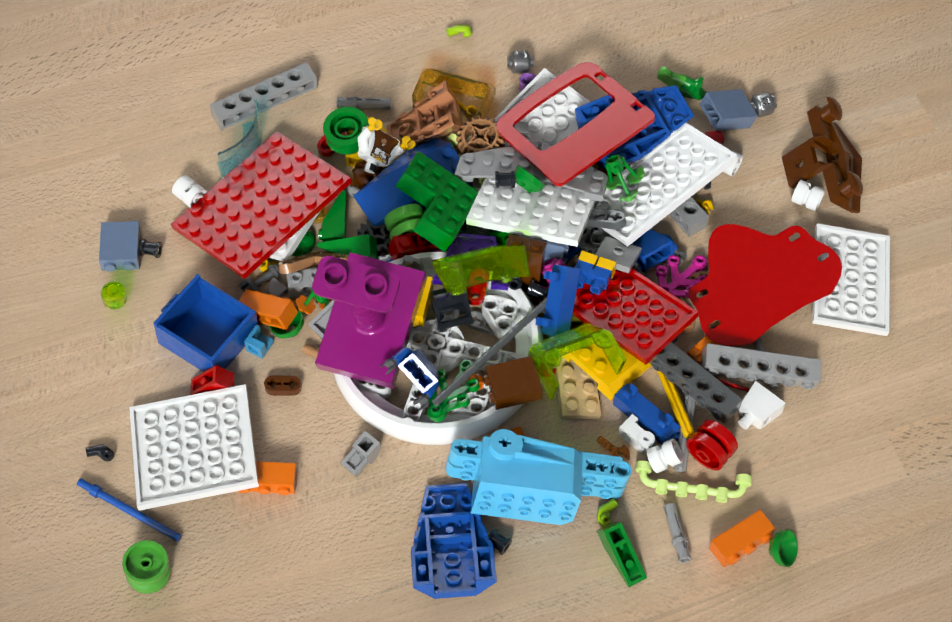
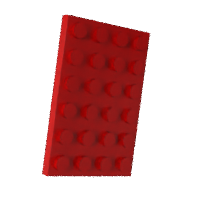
[572,268,699,365]

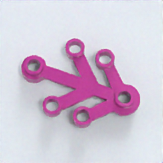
[656,255,707,298]

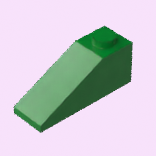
[318,190,347,242]
[317,234,378,259]
[597,522,647,587]

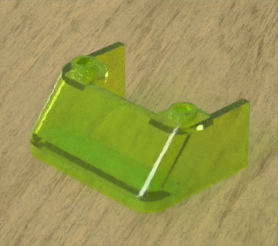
[432,245,530,296]
[528,324,626,400]

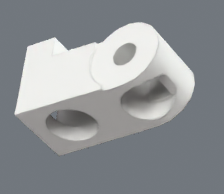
[618,414,655,453]

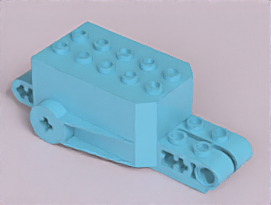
[445,429,632,525]

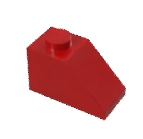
[190,365,234,395]

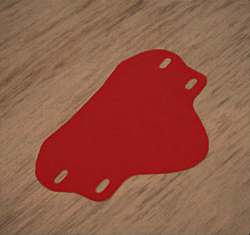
[688,224,842,346]

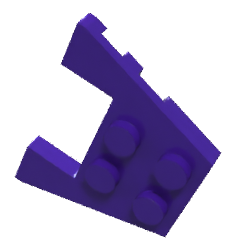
[433,233,508,291]

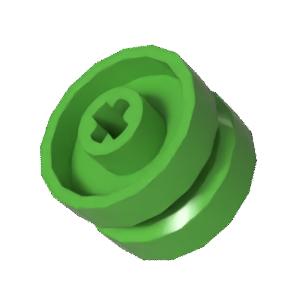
[384,204,424,240]
[122,540,172,594]

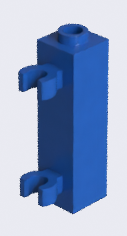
[535,264,580,341]
[613,383,681,445]

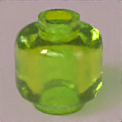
[101,281,127,310]

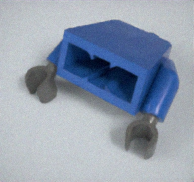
[631,230,687,278]
[380,347,439,410]

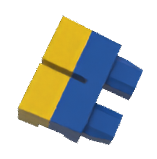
[575,251,616,295]

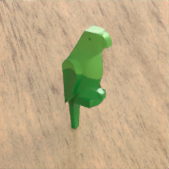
[657,67,707,100]

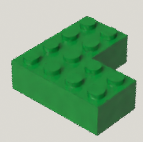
[395,151,479,252]

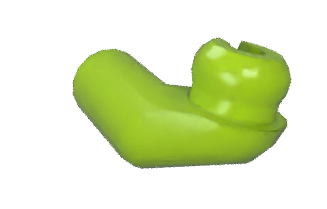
[446,24,473,38]
[597,499,618,526]

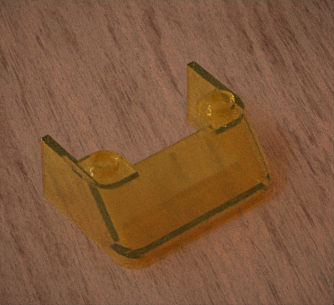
[412,68,496,119]

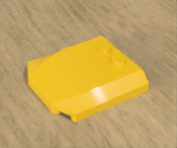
[554,323,652,401]

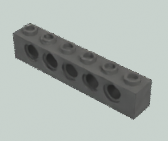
[649,342,743,424]

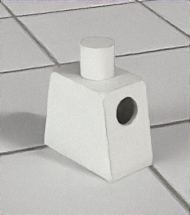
[738,381,785,429]

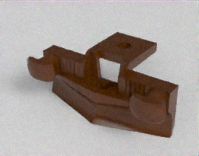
[782,97,863,213]

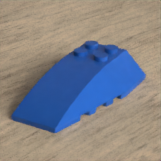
[575,85,694,170]
[354,138,473,227]
[411,483,497,599]

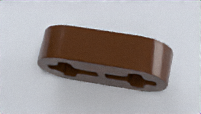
[264,375,302,396]

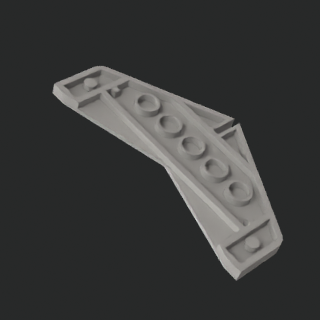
[454,141,608,202]

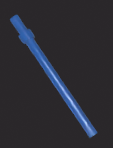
[77,478,182,542]

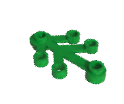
[427,359,480,422]

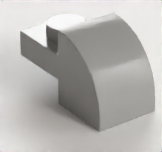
[341,431,381,477]

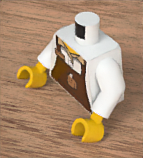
[357,117,416,174]

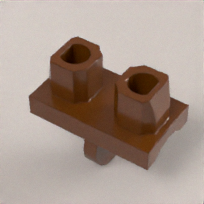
[350,161,383,190]

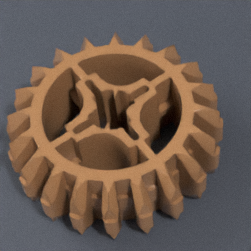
[456,115,505,155]

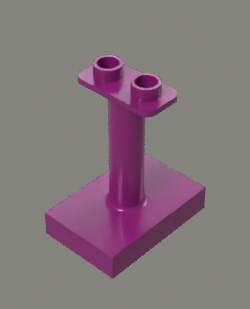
[312,252,427,389]

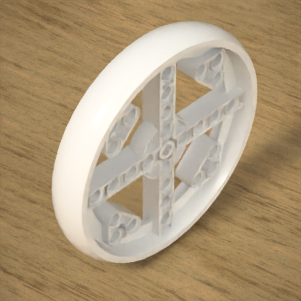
[333,252,544,445]

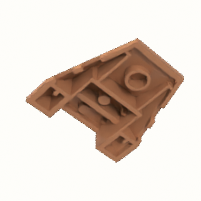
[387,80,463,144]

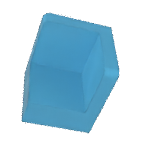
[244,324,274,359]

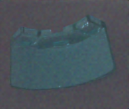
[217,99,262,179]

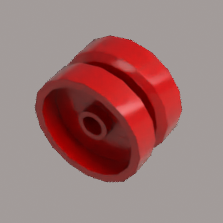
[686,420,738,471]

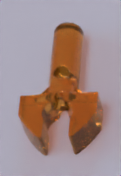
[597,436,630,461]

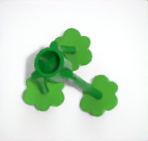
[604,155,645,202]

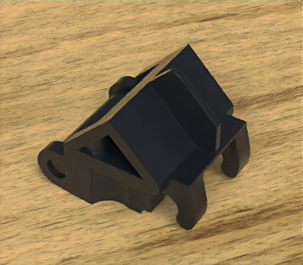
[429,284,473,333]

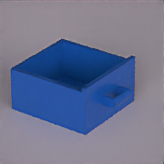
[153,274,258,372]

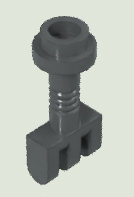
[239,264,280,292]

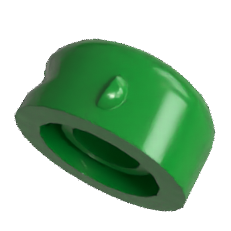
[323,107,369,155]

